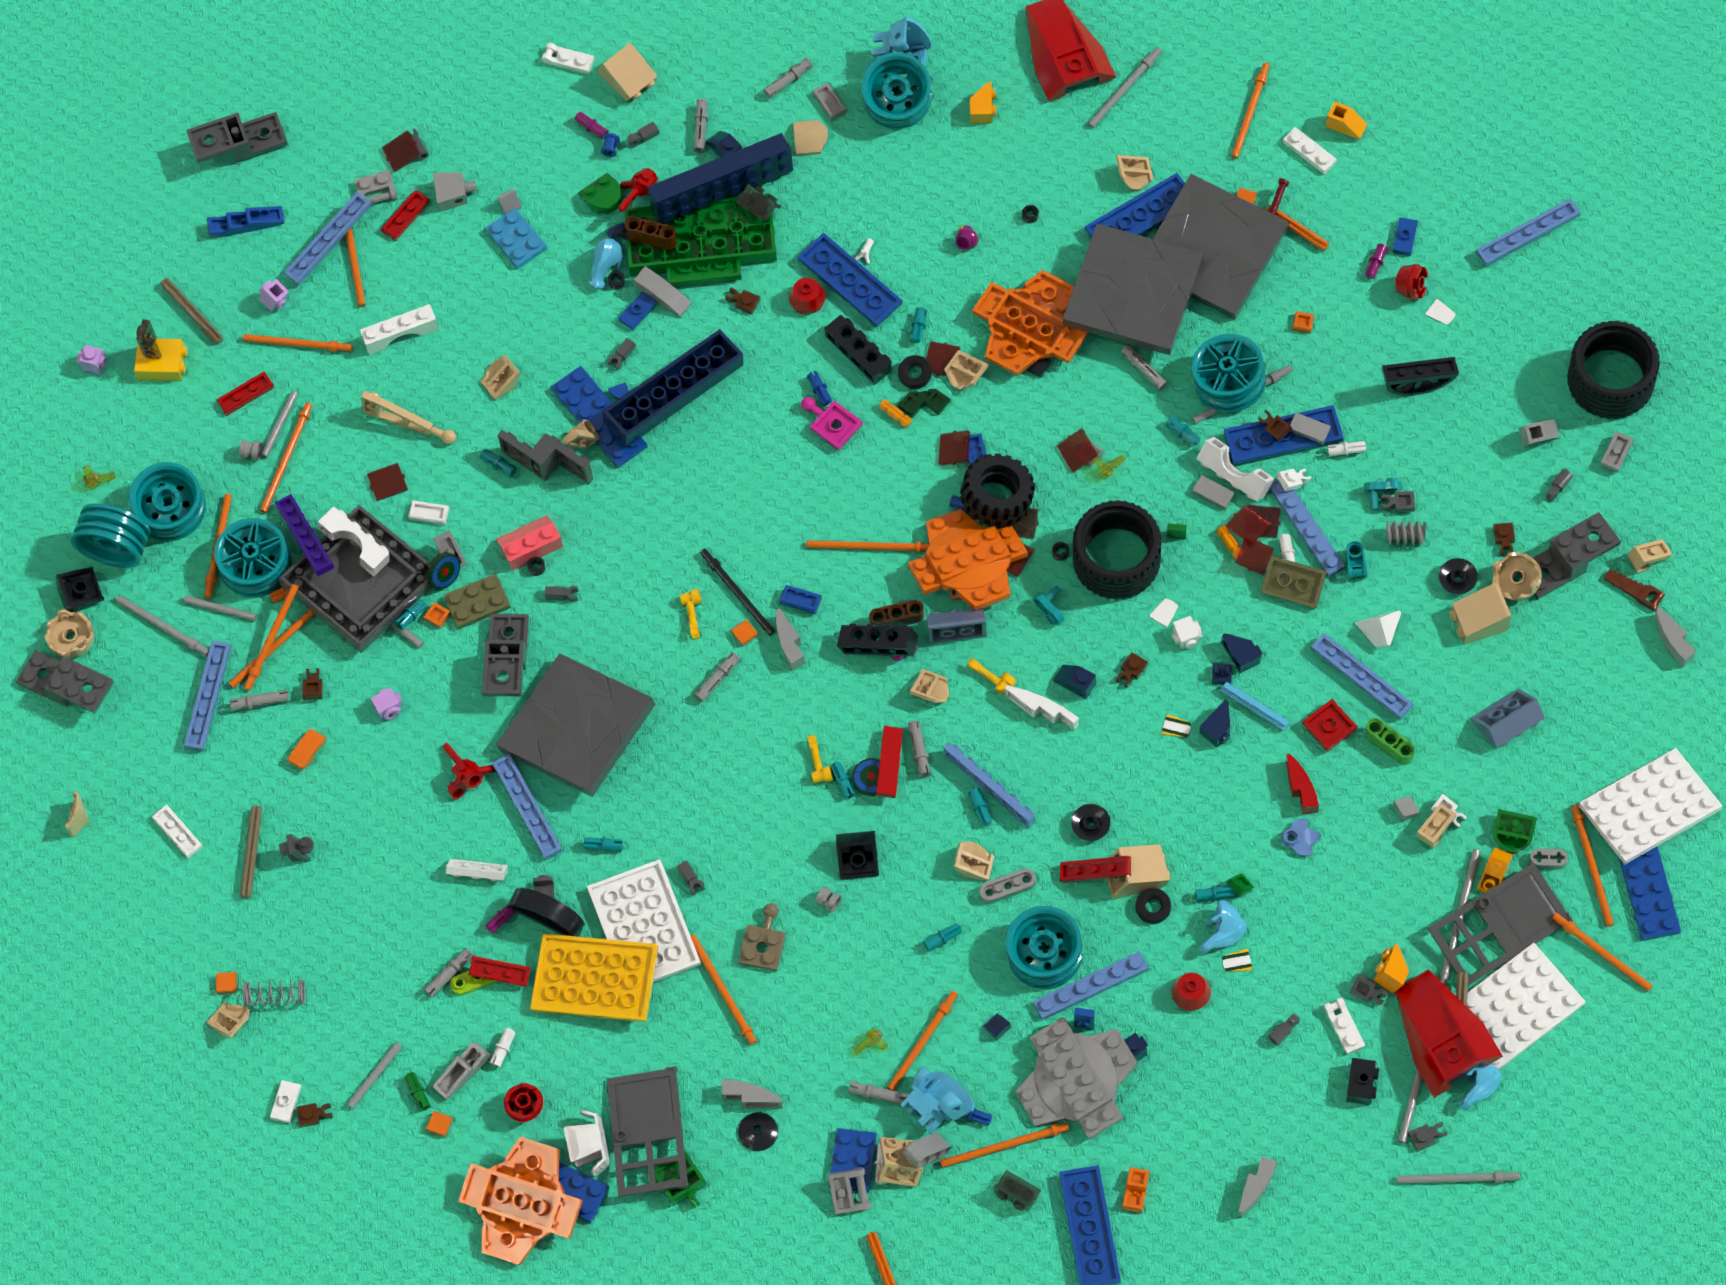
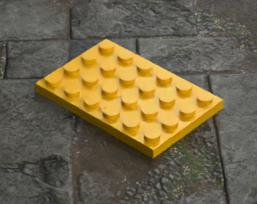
[530,933,659,1022]

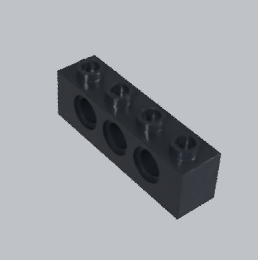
[824,315,892,385]
[837,624,918,657]

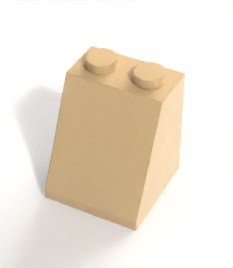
[596,42,658,101]
[1449,582,1511,644]
[1107,844,1170,899]

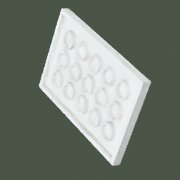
[1579,748,1722,864]
[587,859,701,983]
[1467,943,1586,1070]

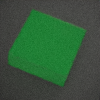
[1167,523,1187,539]
[1227,873,1254,897]

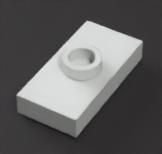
[270,1080,302,1124]

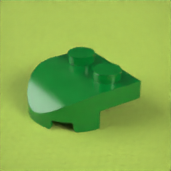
[578,173,624,214]
[1494,809,1537,853]

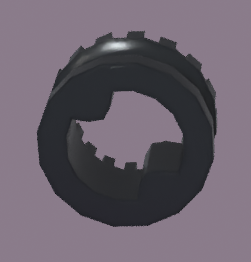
[1022,205,1039,223]
[608,271,625,290]
[1052,541,1069,561]
[528,557,545,576]

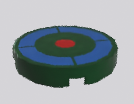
[427,552,460,589]
[852,758,880,796]

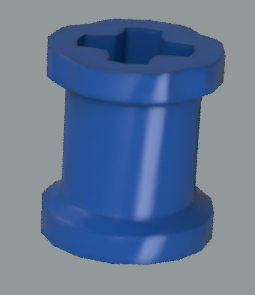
[601,133,620,157]

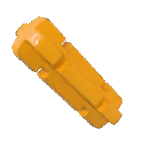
[879,399,912,428]
[1217,525,1244,560]

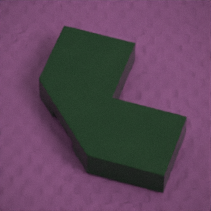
[898,389,951,418]

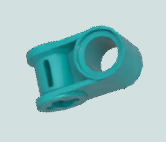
[1345,541,1367,580]

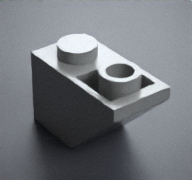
[1518,419,1560,447]

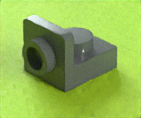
[533,875,555,899]

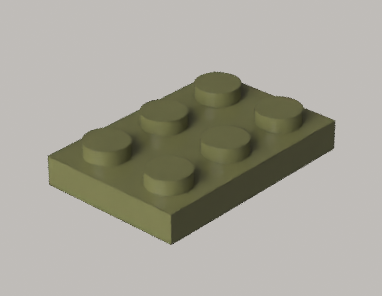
[1261,556,1327,608]
[443,573,511,630]

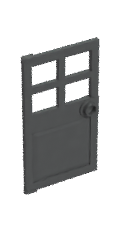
[1427,863,1573,986]
[607,1067,689,1198]

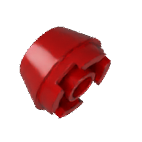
[1395,264,1428,301]
[789,278,826,314]
[1171,973,1211,1011]
[504,1083,543,1122]

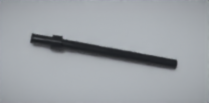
[700,548,775,636]

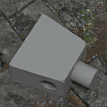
[433,172,477,212]

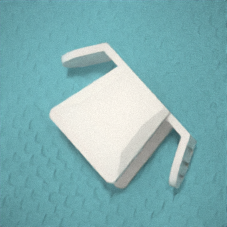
[564,1110,610,1176]

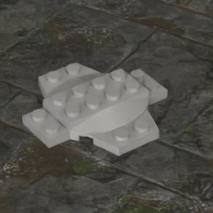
[1016,1017,1138,1140]

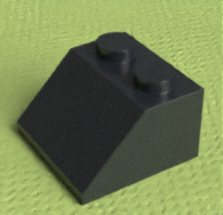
[836,831,879,880]

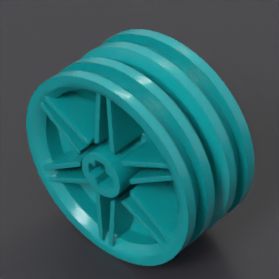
[861,52,932,129]
[1192,334,1266,413]
[129,462,206,541]
[71,504,151,568]
[214,518,292,598]
[1006,906,1083,989]

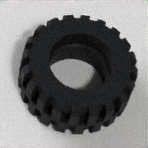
[960,453,1035,528]

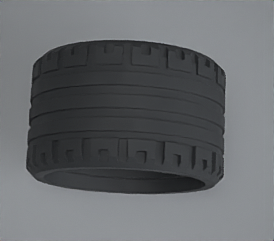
[1567,321,1660,419]
[1073,500,1161,599]

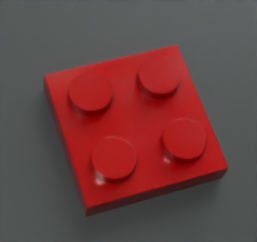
[1302,699,1358,752]

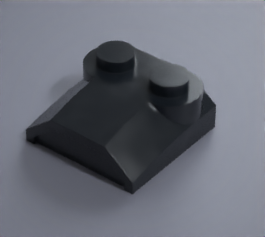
[56,567,104,612]

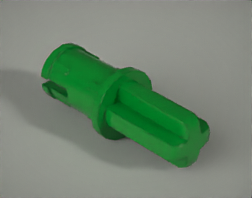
[405,1072,431,1112]

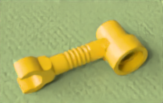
[680,588,702,639]
[967,657,1017,695]
[807,734,833,783]

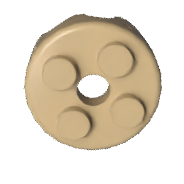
[1492,552,1542,601]
[44,609,94,658]

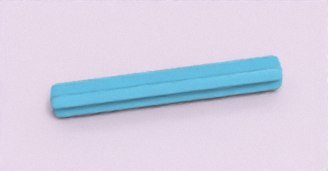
[1221,682,1289,730]

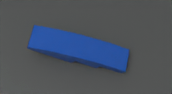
[206,206,284,237]

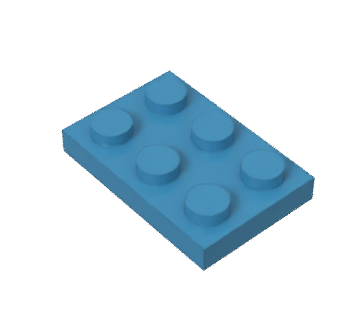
[485,208,547,269]

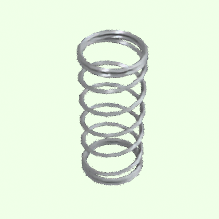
[243,979,305,1007]

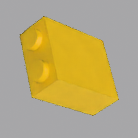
[134,338,188,381]

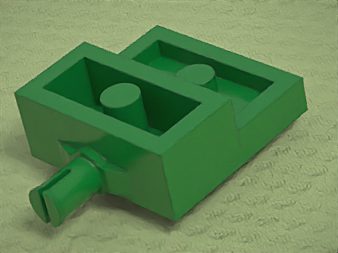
[654,1151,707,1208]

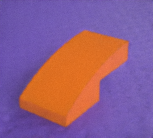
[287,728,326,770]
[1122,1167,1150,1213]

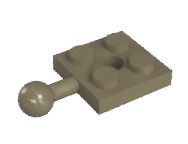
[738,903,786,972]

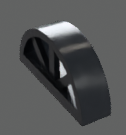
[1382,357,1459,396]
[506,888,585,937]

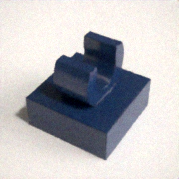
[605,222,627,242]
[1212,663,1232,685]

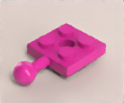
[801,397,863,451]

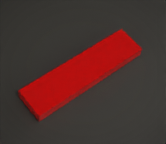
[876,726,903,799]
[1060,856,1131,883]

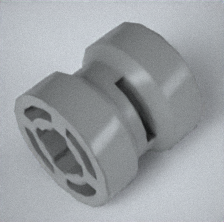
[239,440,262,460]
[815,886,842,913]

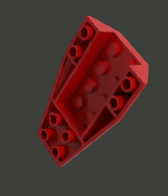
[1025,0,1116,102]
[1395,969,1503,1098]

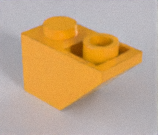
[970,82,996,124]
[1326,101,1367,140]
[1477,848,1513,892]
[1373,944,1409,994]

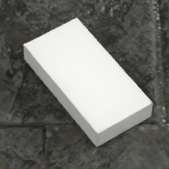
[408,500,450,526]

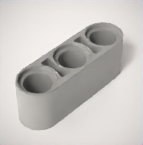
[903,1132,951,1168]

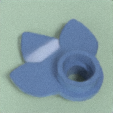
[1281,819,1321,856]

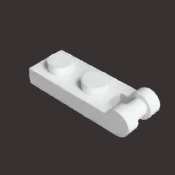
[541,43,595,75]
[1323,997,1365,1055]

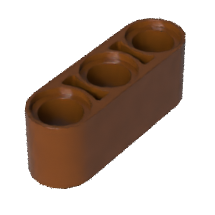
[625,217,677,250]
[869,600,924,627]

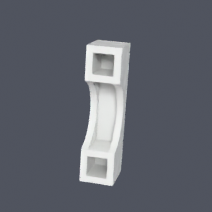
[360,304,439,355]
[1196,437,1274,501]
[318,506,389,577]

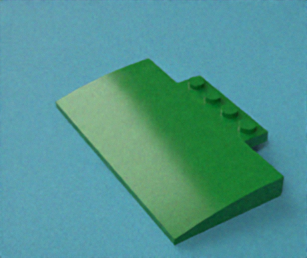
[625,193,777,287]

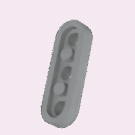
[979,869,1036,903]

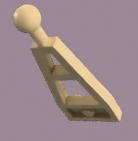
[361,391,456,444]

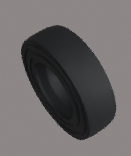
[898,355,932,389]
[1136,888,1171,924]

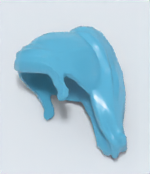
[588,238,624,290]
[1199,899,1247,955]
[1458,1062,1502,1111]

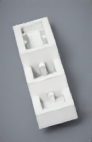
[1005,685,1079,730]

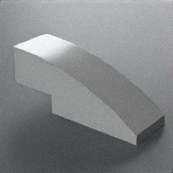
[634,267,691,318]
[1654,607,1696,667]
[776,608,805,671]
[432,1042,492,1100]
[722,1079,783,1108]
[1238,1157,1277,1218]

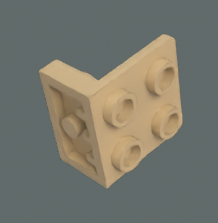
[877,1137,923,1187]

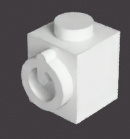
[1172,616,1203,649]

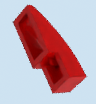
[1286,754,1319,814]

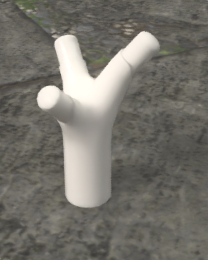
[854,239,874,264]

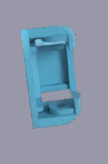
[872,17,931,66]
[901,1067,974,1134]

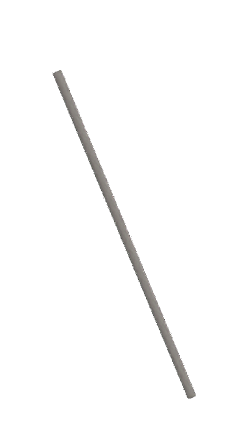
[1398,849,1480,1144]

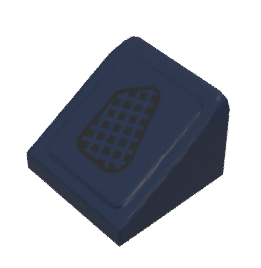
[983,1013,1011,1040]

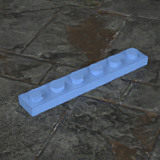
[284,191,372,285]
[1476,199,1581,267]
[1269,480,1345,578]
[1311,633,1413,720]
[184,641,232,751]
[943,742,1034,828]
[492,754,562,860]
[1033,951,1149,1021]

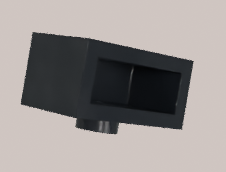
[1346,1058,1379,1105]

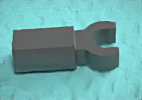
[627,122,659,148]
[404,128,429,161]
[607,338,636,370]
[1546,469,1573,502]
[545,586,579,602]
[677,861,705,896]
[1269,1013,1300,1046]

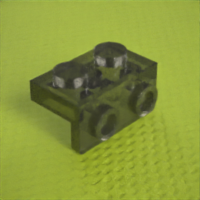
[736,184,781,223]
[136,319,162,359]
[994,1170,1041,1212]

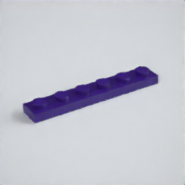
[275,494,335,576]

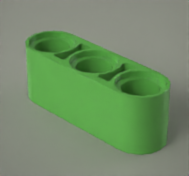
[1365,718,1415,765]

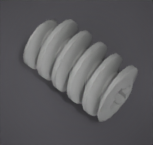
[1386,521,1426,545]

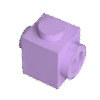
[259,279,289,312]
[77,345,107,375]
[371,688,403,720]

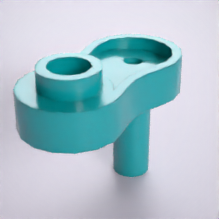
[1364,478,1402,510]
[1033,585,1065,625]

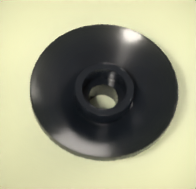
[1439,558,1478,594]
[1071,804,1110,841]
[738,1112,778,1151]

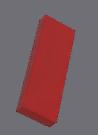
[381,189,430,241]
[216,371,275,416]
[468,956,531,987]

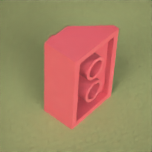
[496,515,563,571]

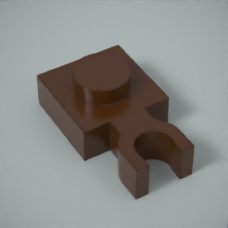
[725,287,760,315]
[1258,410,1292,442]
[1493,522,1515,556]
[1116,652,1148,688]
[303,668,323,700]
[296,1103,333,1128]

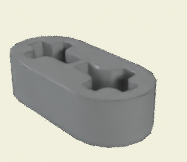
[1529,849,1568,869]

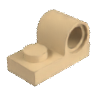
[562,419,600,449]
[1627,539,1673,573]
[1417,803,1456,848]

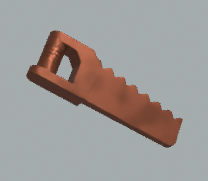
[1604,568,1665,612]

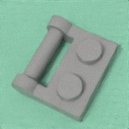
[354,170,398,204]
[828,1167,871,1214]

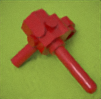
[618,168,658,212]
[442,743,495,799]

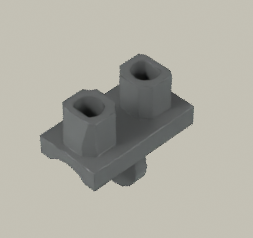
[279,834,314,863]

